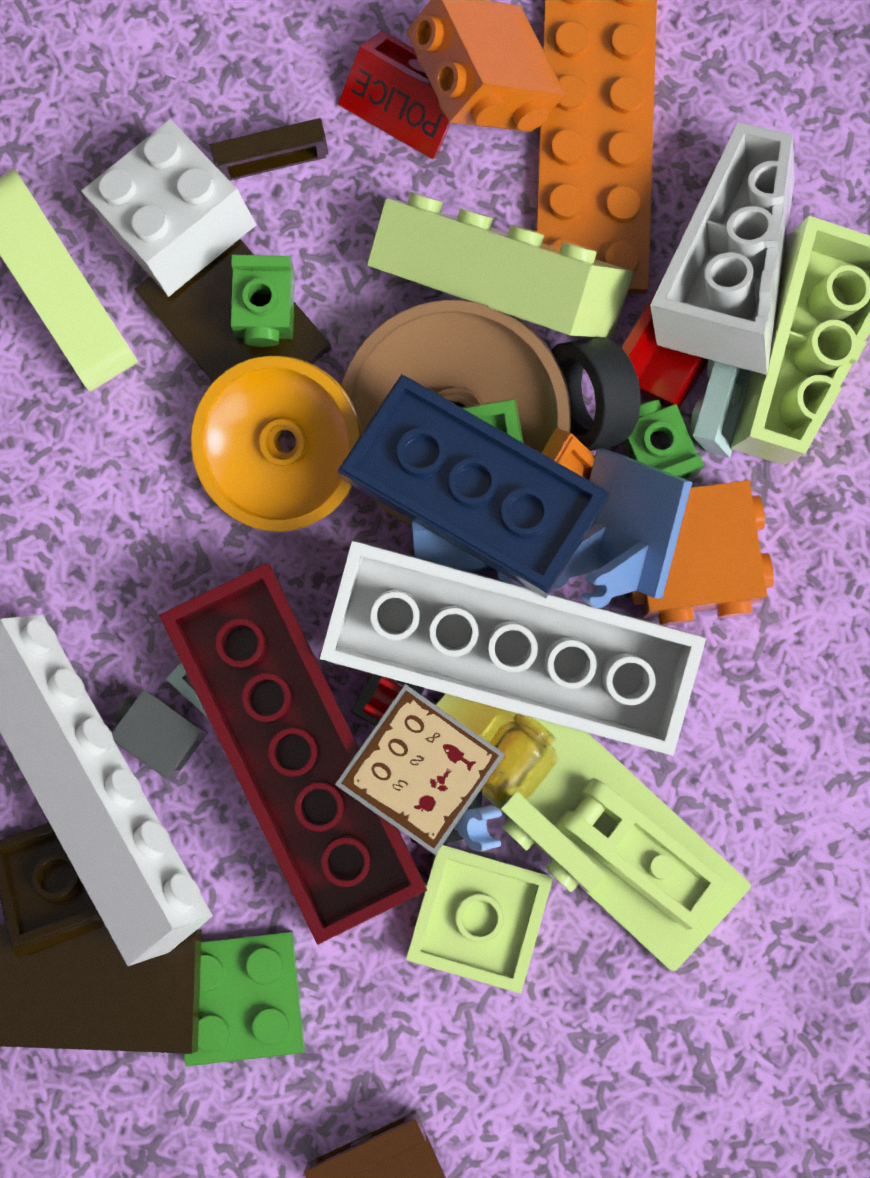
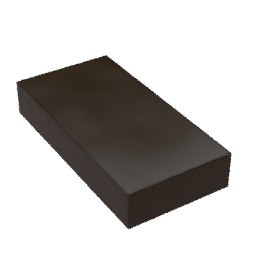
[209,118,329,181]

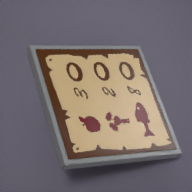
[335,684,505,855]

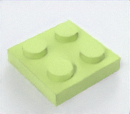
[406,845,553,994]

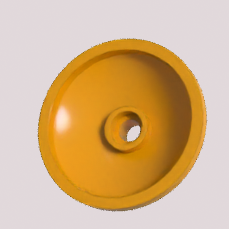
[191,356,362,532]

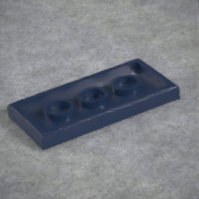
[337,374,610,599]

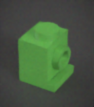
[231,255,295,347]
[623,400,705,479]

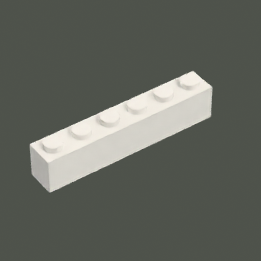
[0,615,213,966]

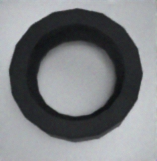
[551,337,641,451]

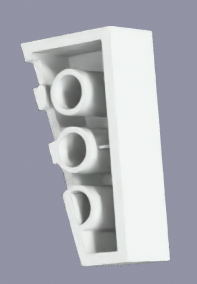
[650,122,795,375]

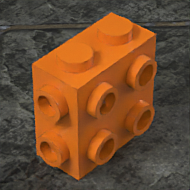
[405,0,566,132]
[629,480,774,626]

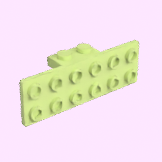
[436,694,751,971]

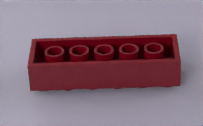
[159,562,428,945]

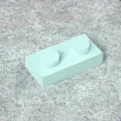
[691,359,751,458]

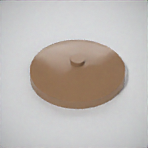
[341,300,571,526]

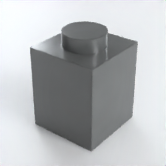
[111,689,208,780]

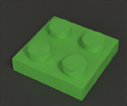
[184,931,306,1067]

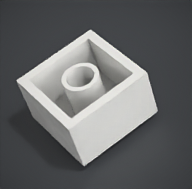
[81,119,256,297]

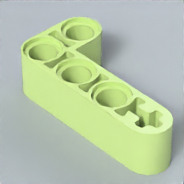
[0,168,139,393]

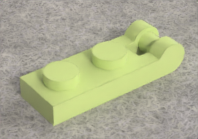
[556,778,727,930]

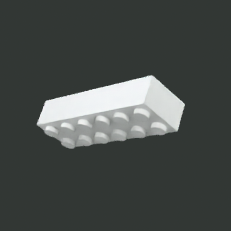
[320,540,706,756]

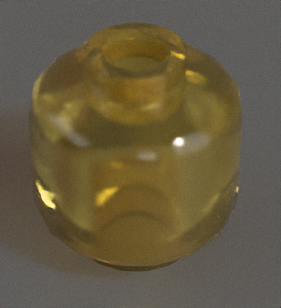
[480,713,558,802]

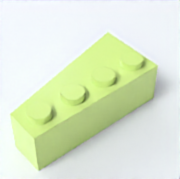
[367,192,634,338]
[730,216,870,465]

